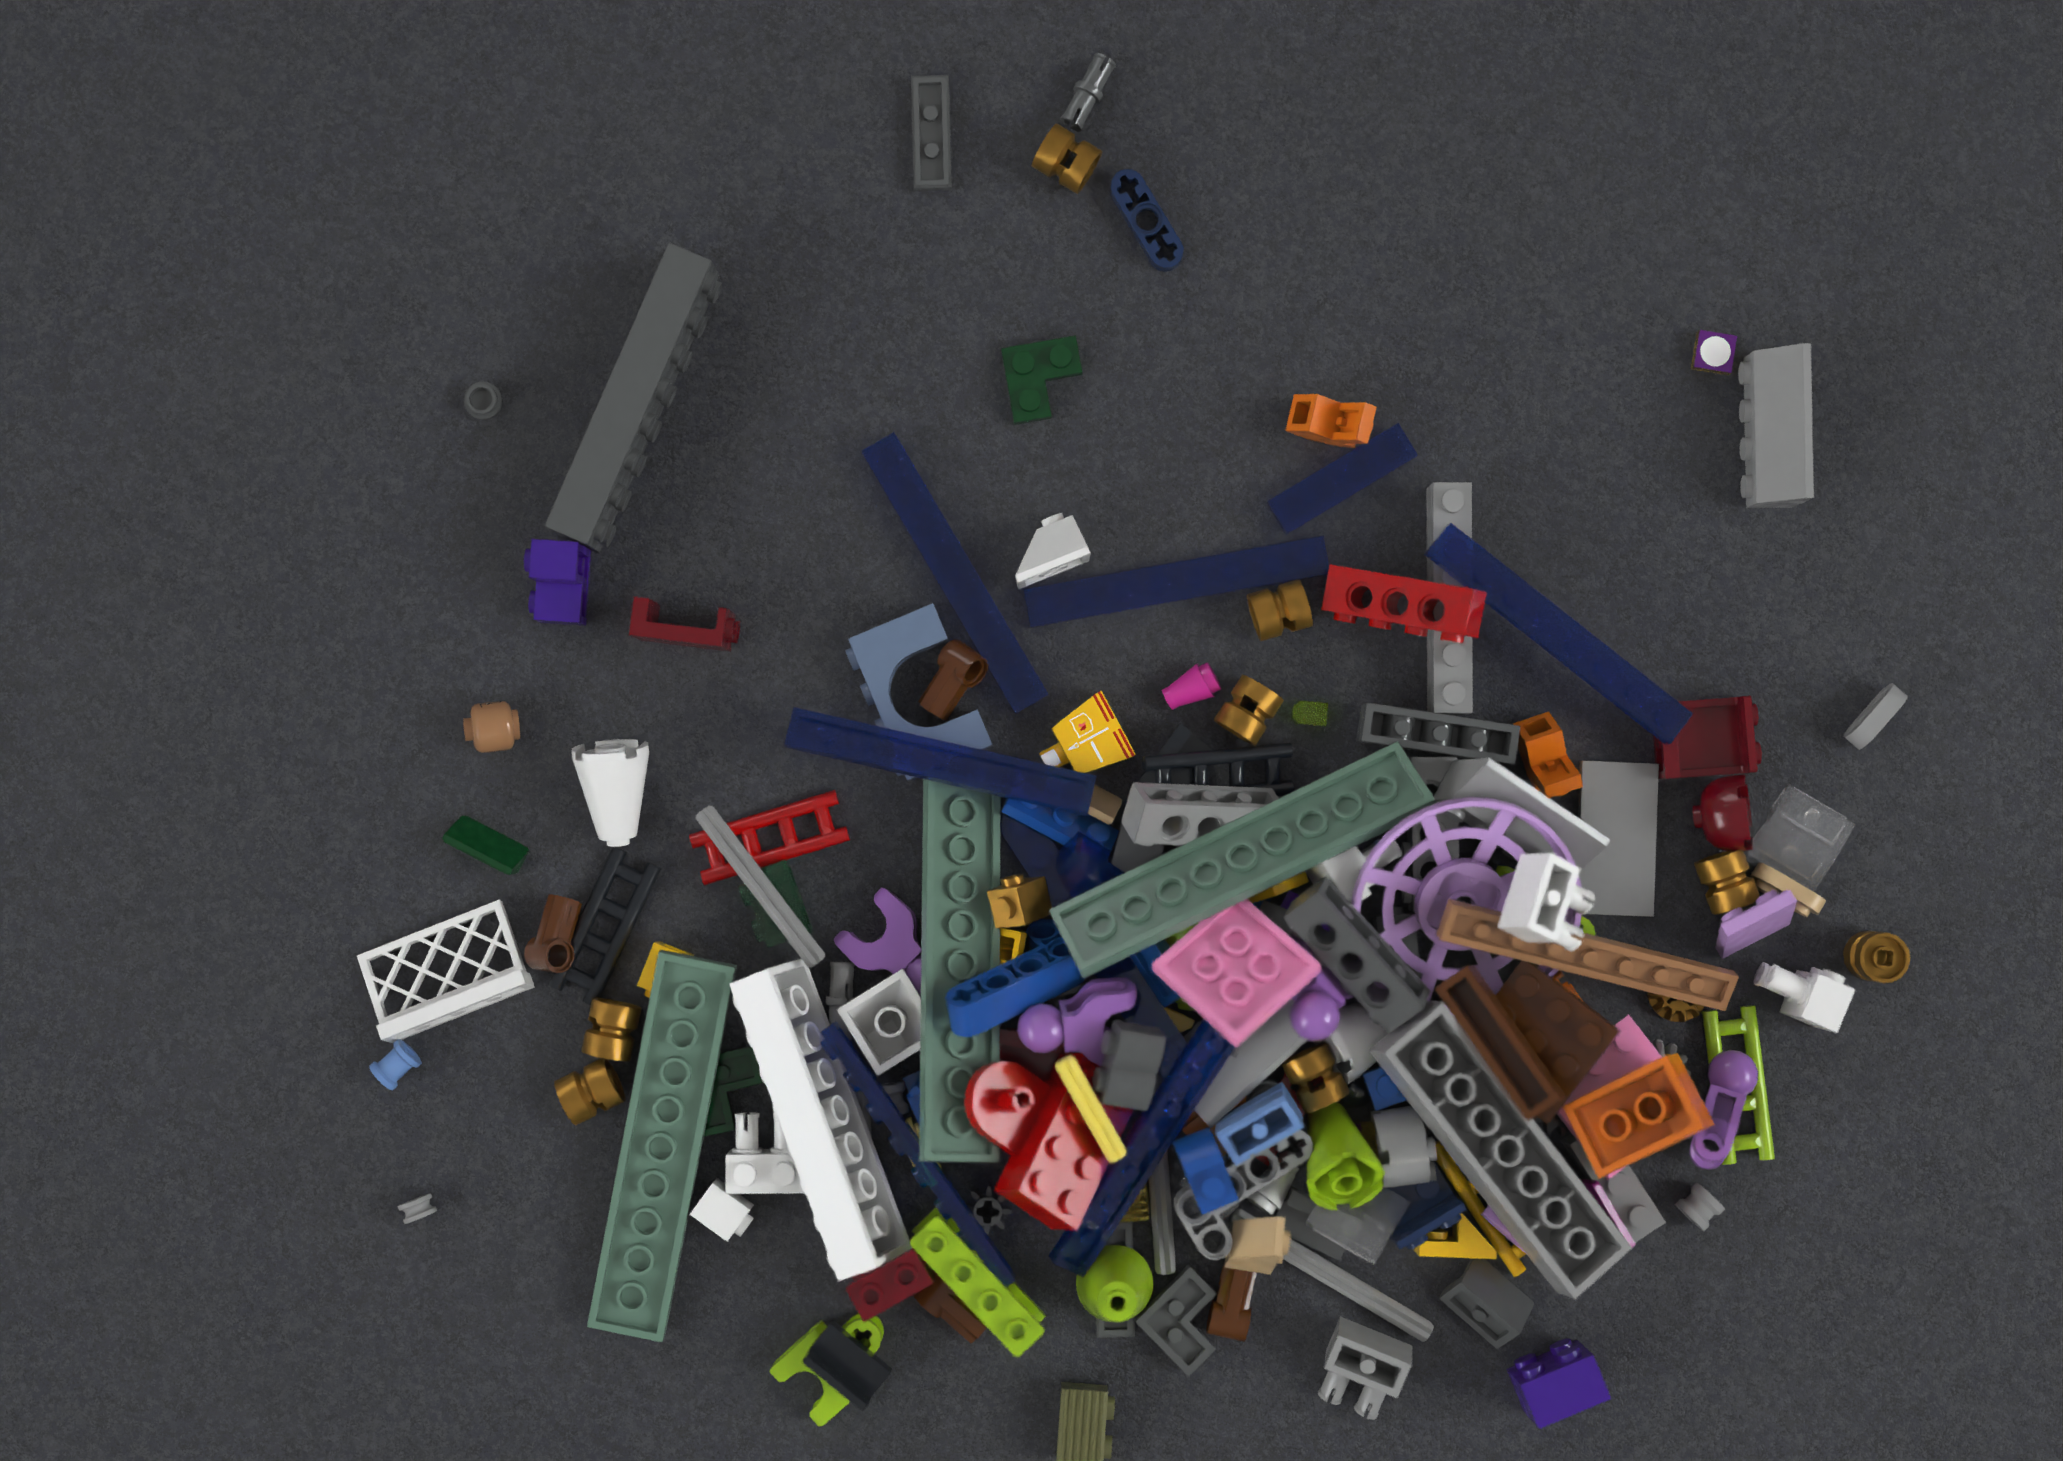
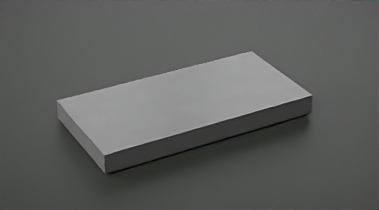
[1578,761,1659,917]

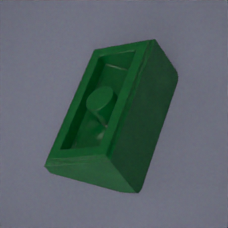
[442,815,529,875]

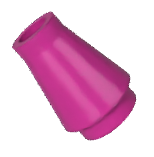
[1162,662,1221,710]

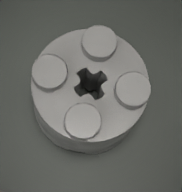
[1370,1106,1437,1188]

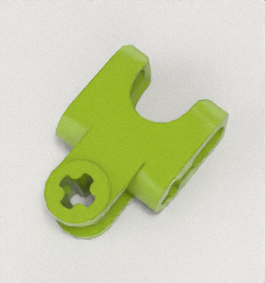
[769,1313,884,1426]

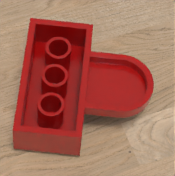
[965,1053,1134,1230]

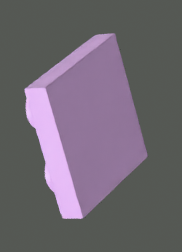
[1715,890,1797,959]

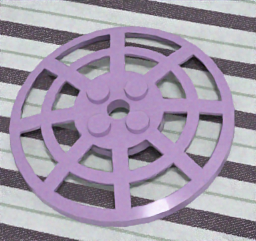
[1351,797,1582,1019]

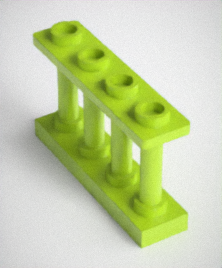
[910,1202,1046,1357]

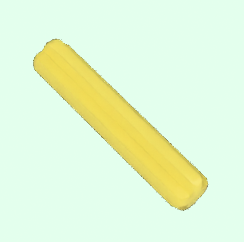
[1055,1055,1127,1163]

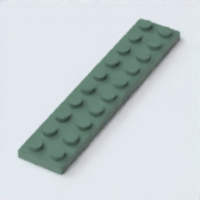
[1049,741,1435,978]
[919,770,1001,1163]
[587,950,737,1342]

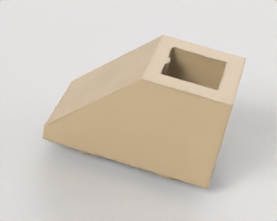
[1224,1217,1291,1274]

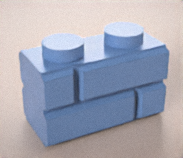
[1215,1082,1304,1166]

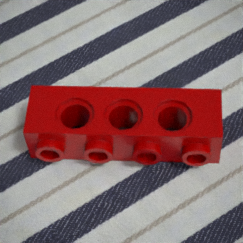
[1321,564,1487,643]

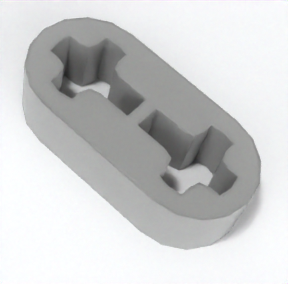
[1843,683,1908,750]

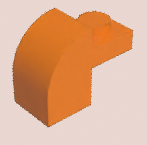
[1285,394,1377,448]
[1513,711,1583,798]

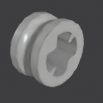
[397,1193,437,1224]

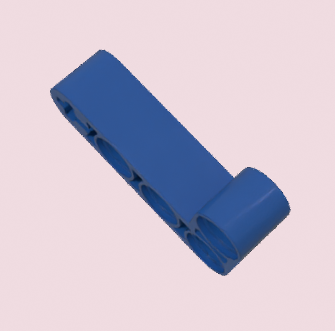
[946,919,1085,1037]

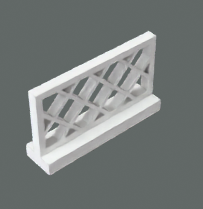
[357,900,535,1043]

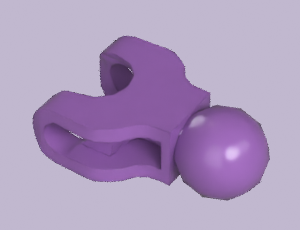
[834,887,921,997]
[1289,935,1355,1041]
[1017,978,1137,1065]
[1689,1050,1758,1170]

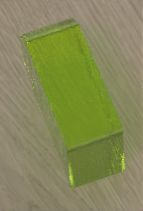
[1291,701,1328,726]

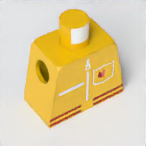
[1039,691,1136,776]

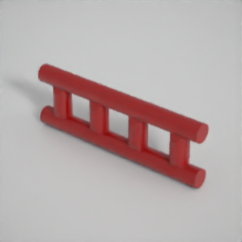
[689,790,850,885]

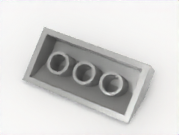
[1738,343,1814,508]
[1434,758,1610,870]
[1159,999,1307,1128]

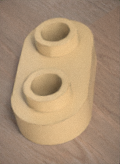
[1750,862,1826,917]

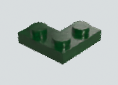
[1001,335,1082,425]
[704,1046,764,1137]

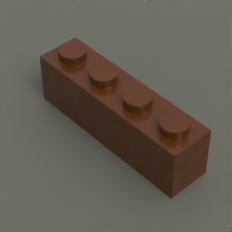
[1435,965,1566,1122]

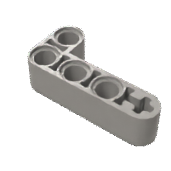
[1174,1129,1313,1260]

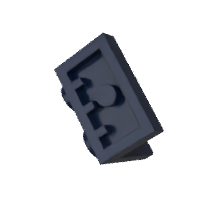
[1368,1162,1467,1250]

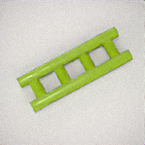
[1702,1005,1775,1165]

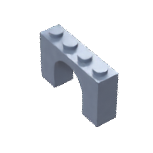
[845,603,993,781]

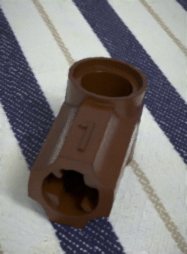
[918,639,988,721]
[524,894,582,973]
[1206,1260,1257,1342]
[913,1272,987,1344]

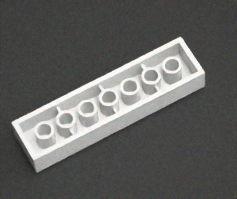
[729,959,912,1281]

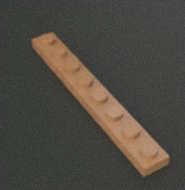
[1436,899,1739,1011]

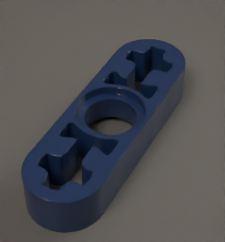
[1110,169,1184,272]

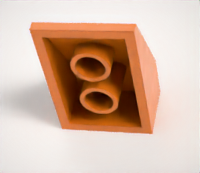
[1562,1053,1715,1179]

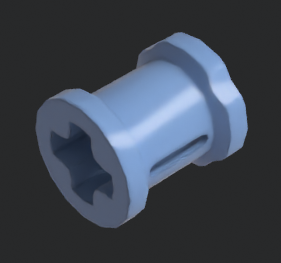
[369,1039,422,1090]

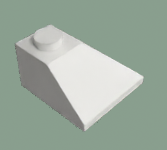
[1015,513,1090,589]
[837,969,921,1076]

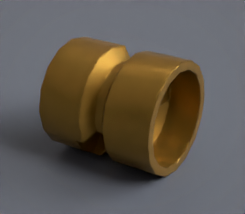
[1032,124,1102,194]
[1247,579,1313,641]
[1214,674,1284,746]
[1694,850,1760,915]
[1843,931,1910,983]
[581,998,642,1061]
[1281,1042,1350,1114]
[554,1058,626,1126]

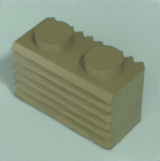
[1056,1382,1115,1461]

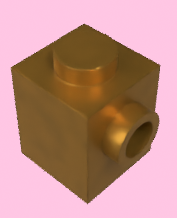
[987,874,1052,928]

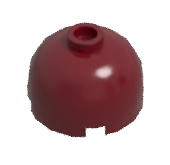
[1693,774,1754,851]

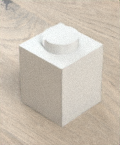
[690,1178,754,1242]

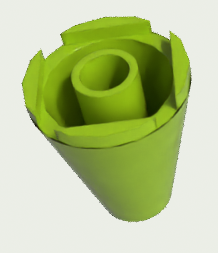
[1307,1102,1385,1210]
[1076,1245,1153,1322]

